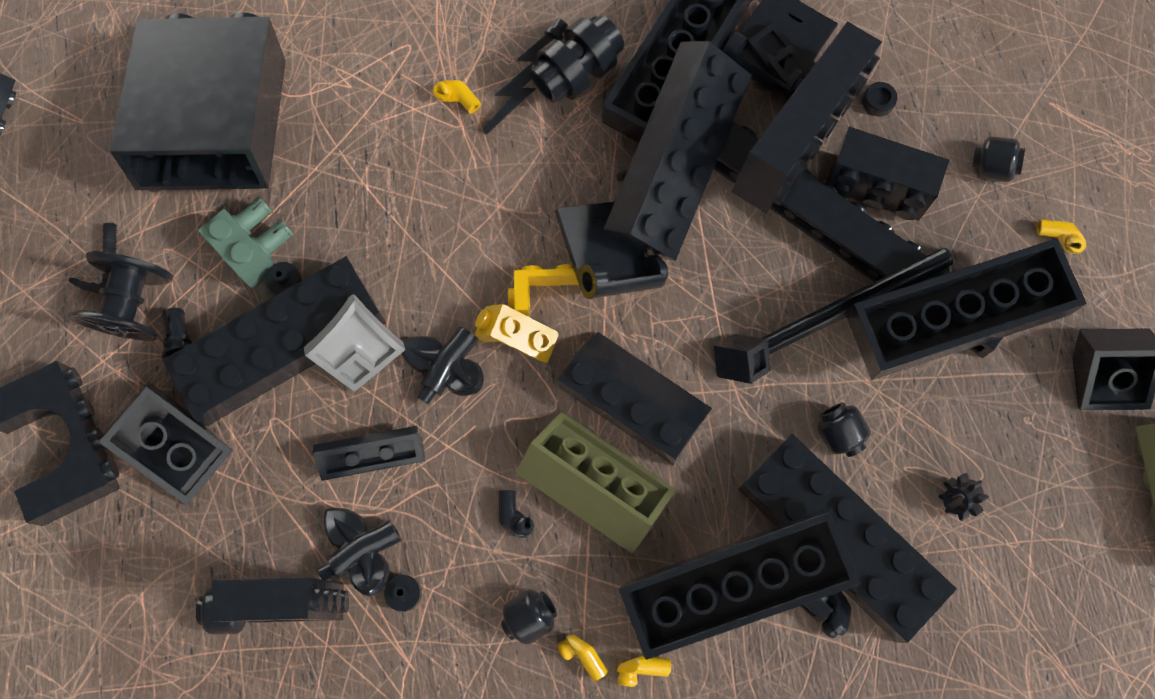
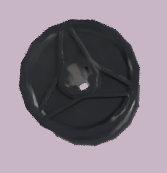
[68,251,174,341]

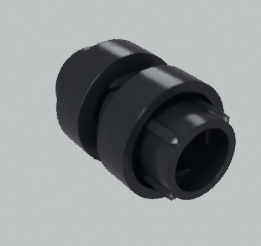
[530,15,624,103]

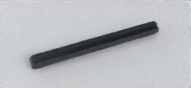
[762,248,954,355]

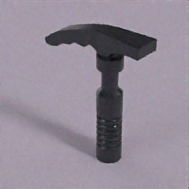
[68,223,117,294]

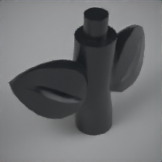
[401,326,484,405]
[317,508,402,597]

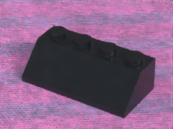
[558,332,712,465]

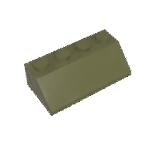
[515,412,677,554]

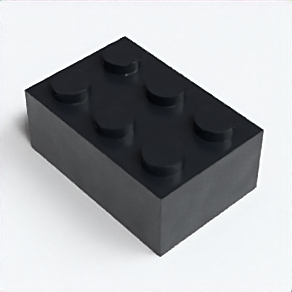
[826,126,949,221]

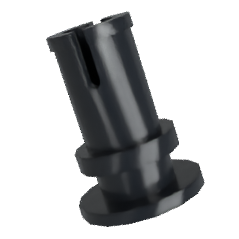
[162,308,192,359]

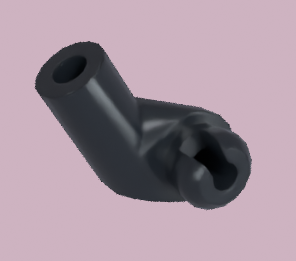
[499,490,534,538]
[822,591,852,638]

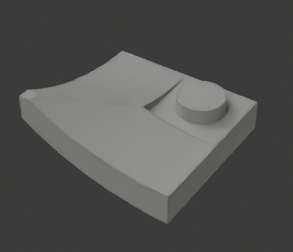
[304,294,405,392]

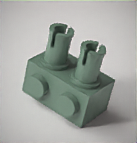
[198,196,294,289]

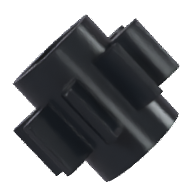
[939,473,989,521]

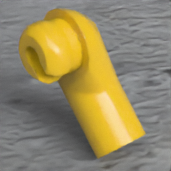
[1036,219,1086,254]

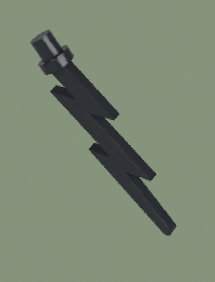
[483,18,568,134]

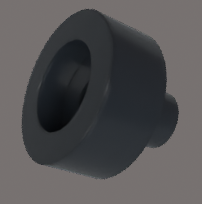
[265,262,302,295]
[384,575,422,612]

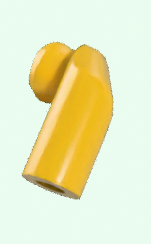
[433,80,481,114]
[557,635,608,681]
[616,655,671,687]

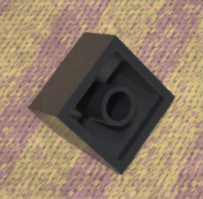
[1073,328,1155,411]

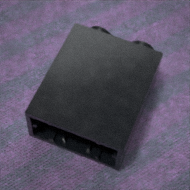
[110,12,286,190]

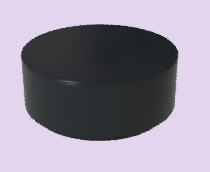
[862,82,898,117]

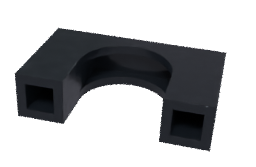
[0,361,120,526]
[211,577,349,623]

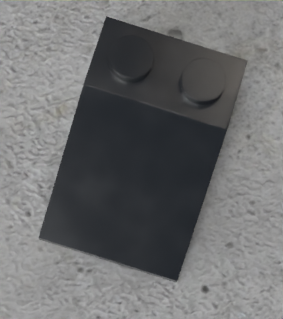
[99,381,233,505]

